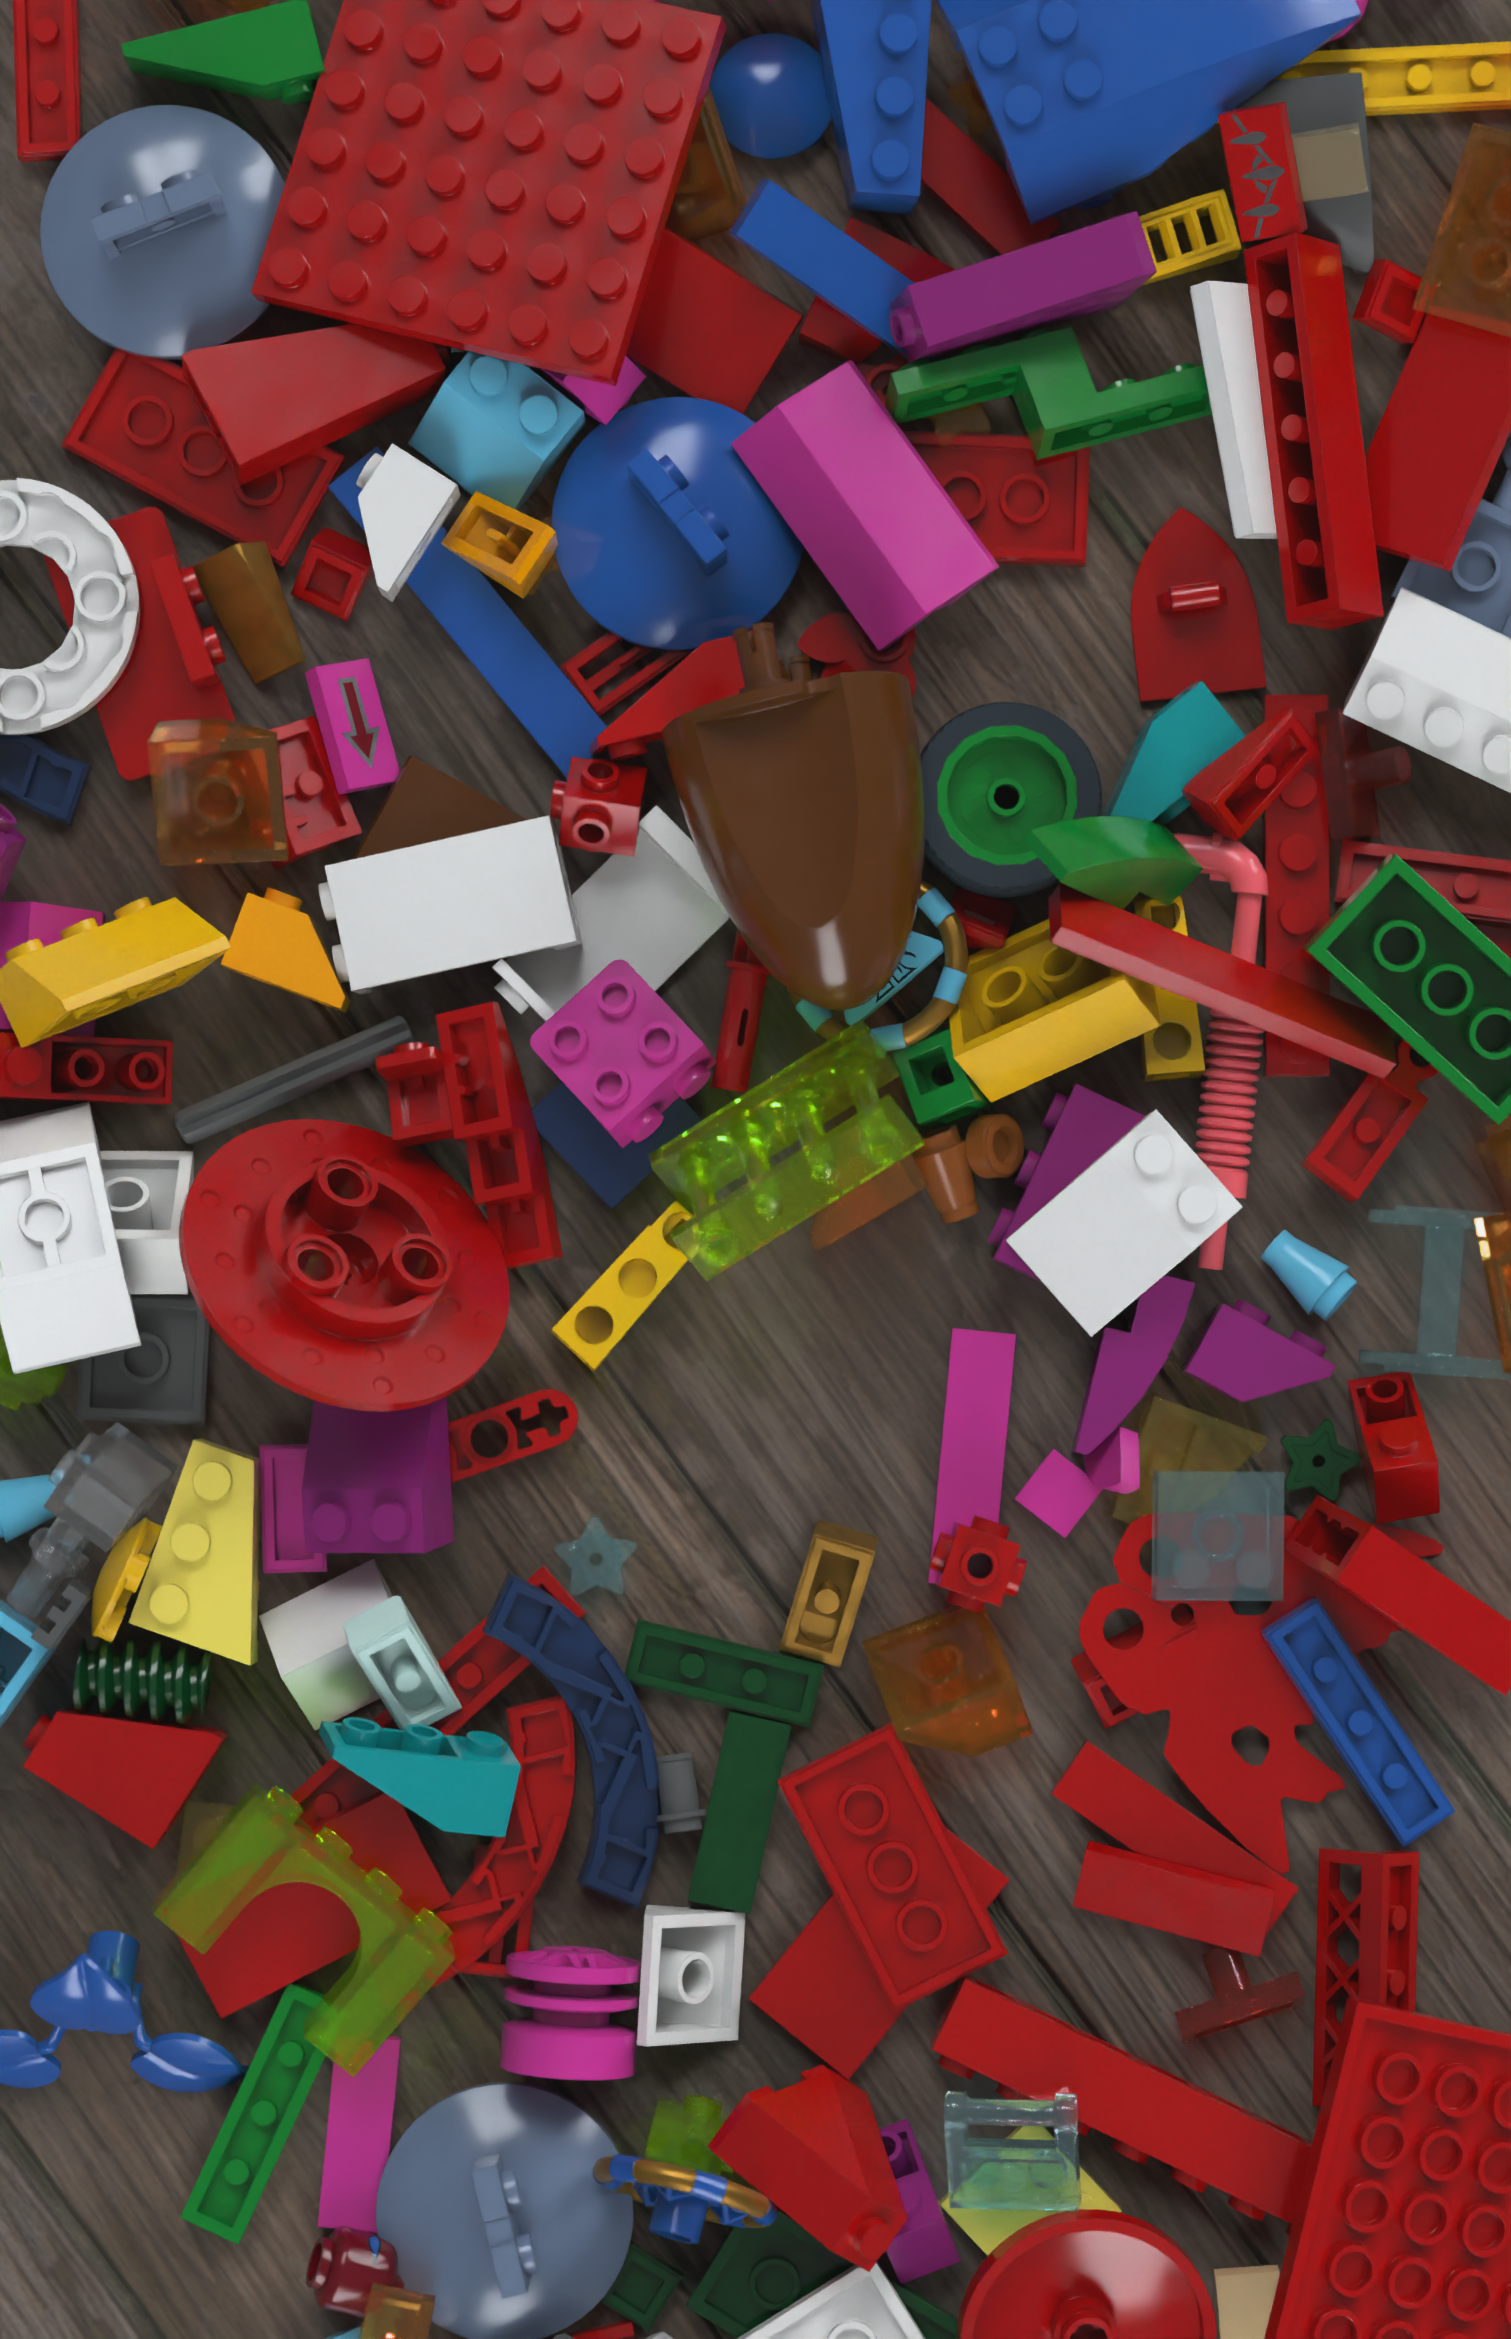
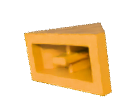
[441,491,558,599]

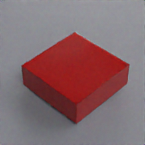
[1352,259,1435,344]

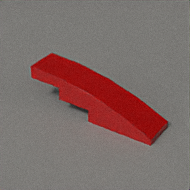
[436,1001,563,1270]

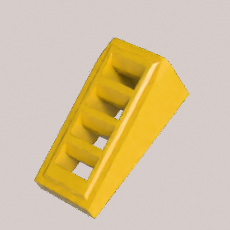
[1139,189,1241,286]

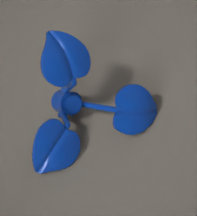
[0,1931,249,2093]

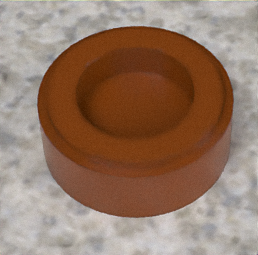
[965,1114,1024,1179]

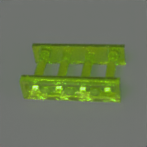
[648,1019,925,1281]

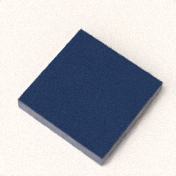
[532,1081,705,1210]

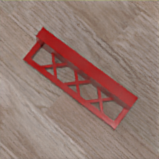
[1312,1847,1419,2107]

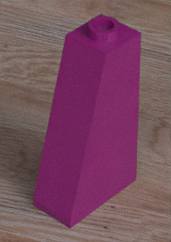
[889,211,1157,363]

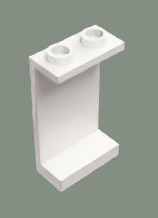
[493,805,730,1022]
[319,815,582,995]

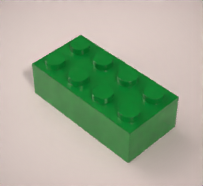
[1303,853,1511,1125]

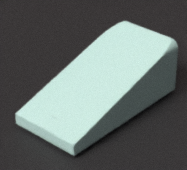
[343,1596,462,1730]

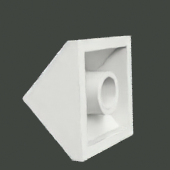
[259,1559,393,1731]
[637,1905,746,2047]

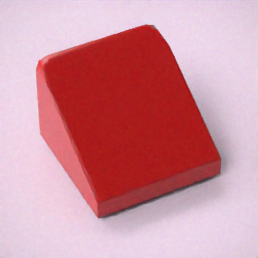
[290,527,374,622]

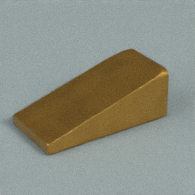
[194,541,307,684]
[779,1520,878,1667]

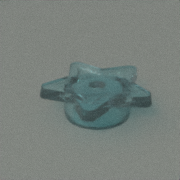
[554,1515,637,1597]

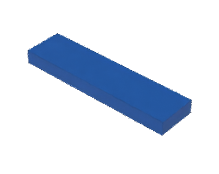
[728,179,947,362]
[1260,1596,1455,1847]

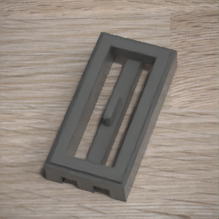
[31,1573,95,1650]

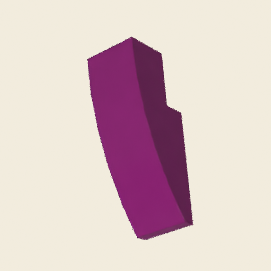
[1071,1275,1196,1455]

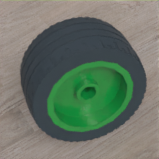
[920,702,1102,898]

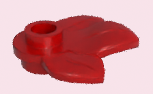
[797,612,916,698]

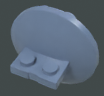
[40,105,285,360]
[376,2082,634,2339]

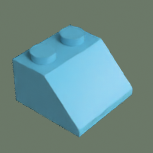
[408,351,587,510]

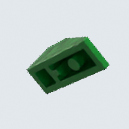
[121,0,325,104]

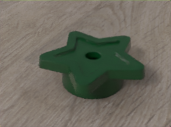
[1280,1419,1362,1502]

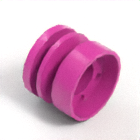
[500,1946,642,2080]

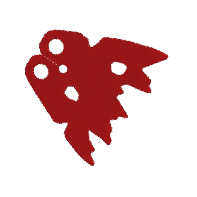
[1079,1512,1444,1874]

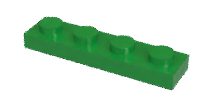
[180,1981,349,2245]

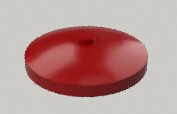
[957,2209,1217,2339]

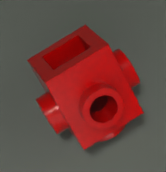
[550,757,648,857]
[929,1515,1027,1613]

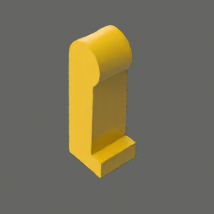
[1131,895,1205,1082]
[551,1200,712,1372]

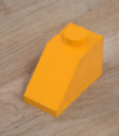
[221,887,350,1013]

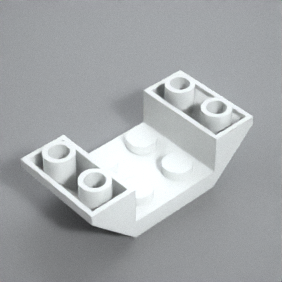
[0,1102,141,1374]

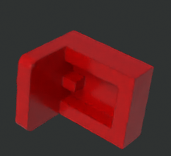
[375,1042,454,1148]

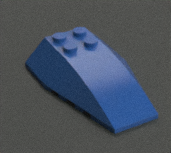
[935,0,1361,225]

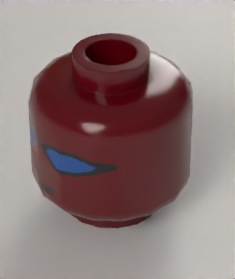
[306,2226,405,2319]

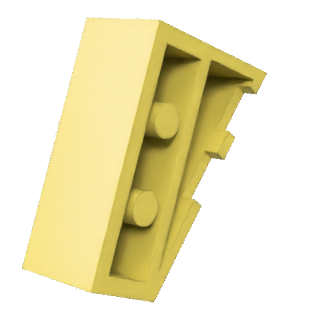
[129,1438,261,1666]

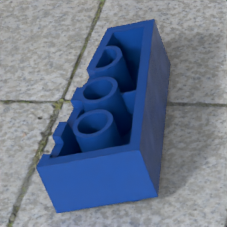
[810,0,931,215]

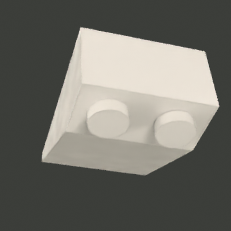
[1005,1109,1242,1337]

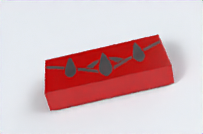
[1218,101,1308,242]

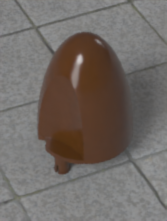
[661,623,925,1010]

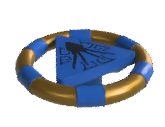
[592,2154,778,2244]

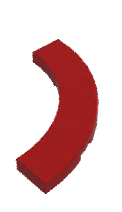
[366,1695,577,2007]

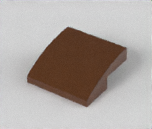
[352,755,527,860]

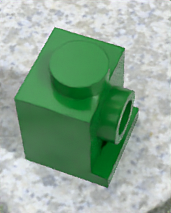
[892,1025,994,1129]

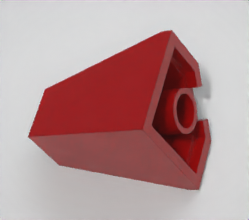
[707,2064,908,2272]

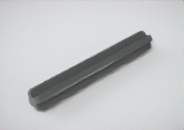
[174,1016,414,1144]

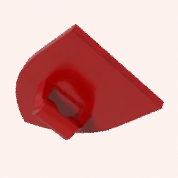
[1130,507,1266,703]

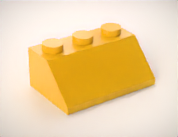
[0,897,231,1048]
[948,919,1160,1103]

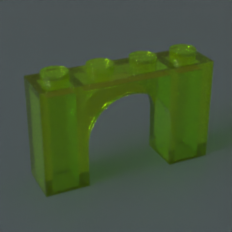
[153,1782,455,2077]

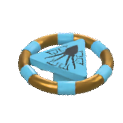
[787,880,968,1054]

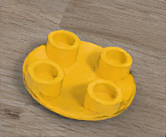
[91,1517,162,1643]

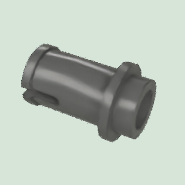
[656,1752,707,1834]

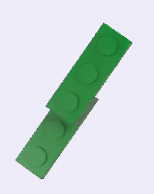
[885,327,1212,460]

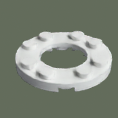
[0,478,141,735]

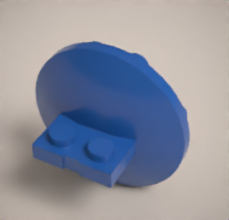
[551,397,804,652]

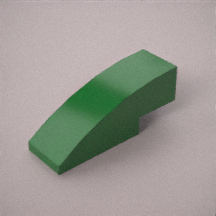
[1022,816,1203,910]

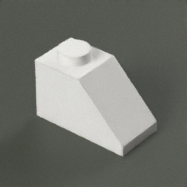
[356,443,461,602]

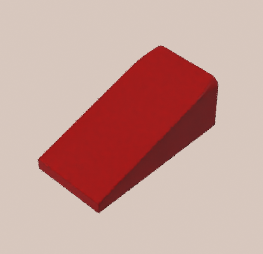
[1181,706,1320,842]

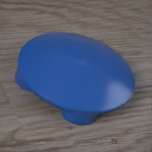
[709,33,832,159]

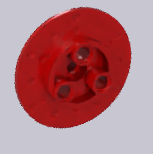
[179,1119,510,1411]

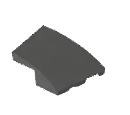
[1234,72,1374,276]

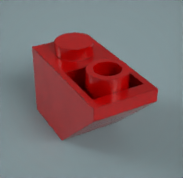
[1347,1370,1440,1524]

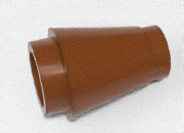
[907,1124,980,1224]

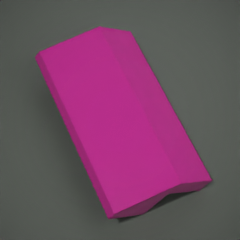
[731,360,999,651]

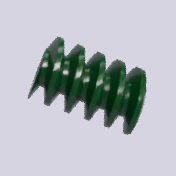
[73,1637,213,1727]

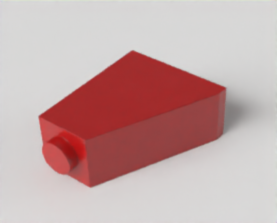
[23,1707,229,1849]

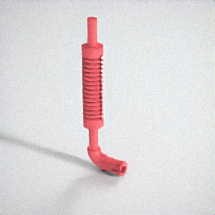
[1171,832,1269,1270]

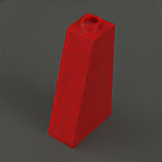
[181,324,451,486]
[1282,1495,1511,1696]

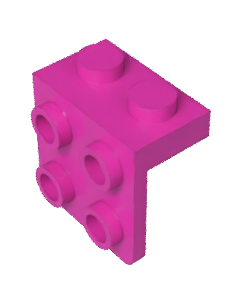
[530,959,717,1148]

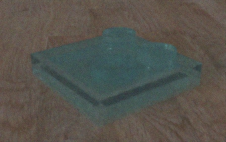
[1152,1470,1285,1601]

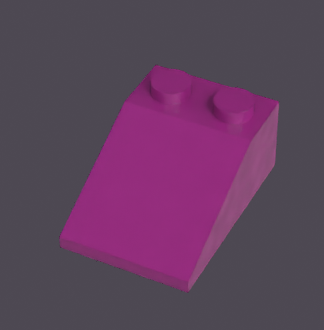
[302,1396,454,1553]

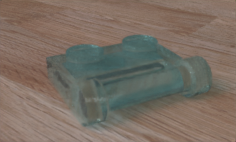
[944,2091,1081,2211]

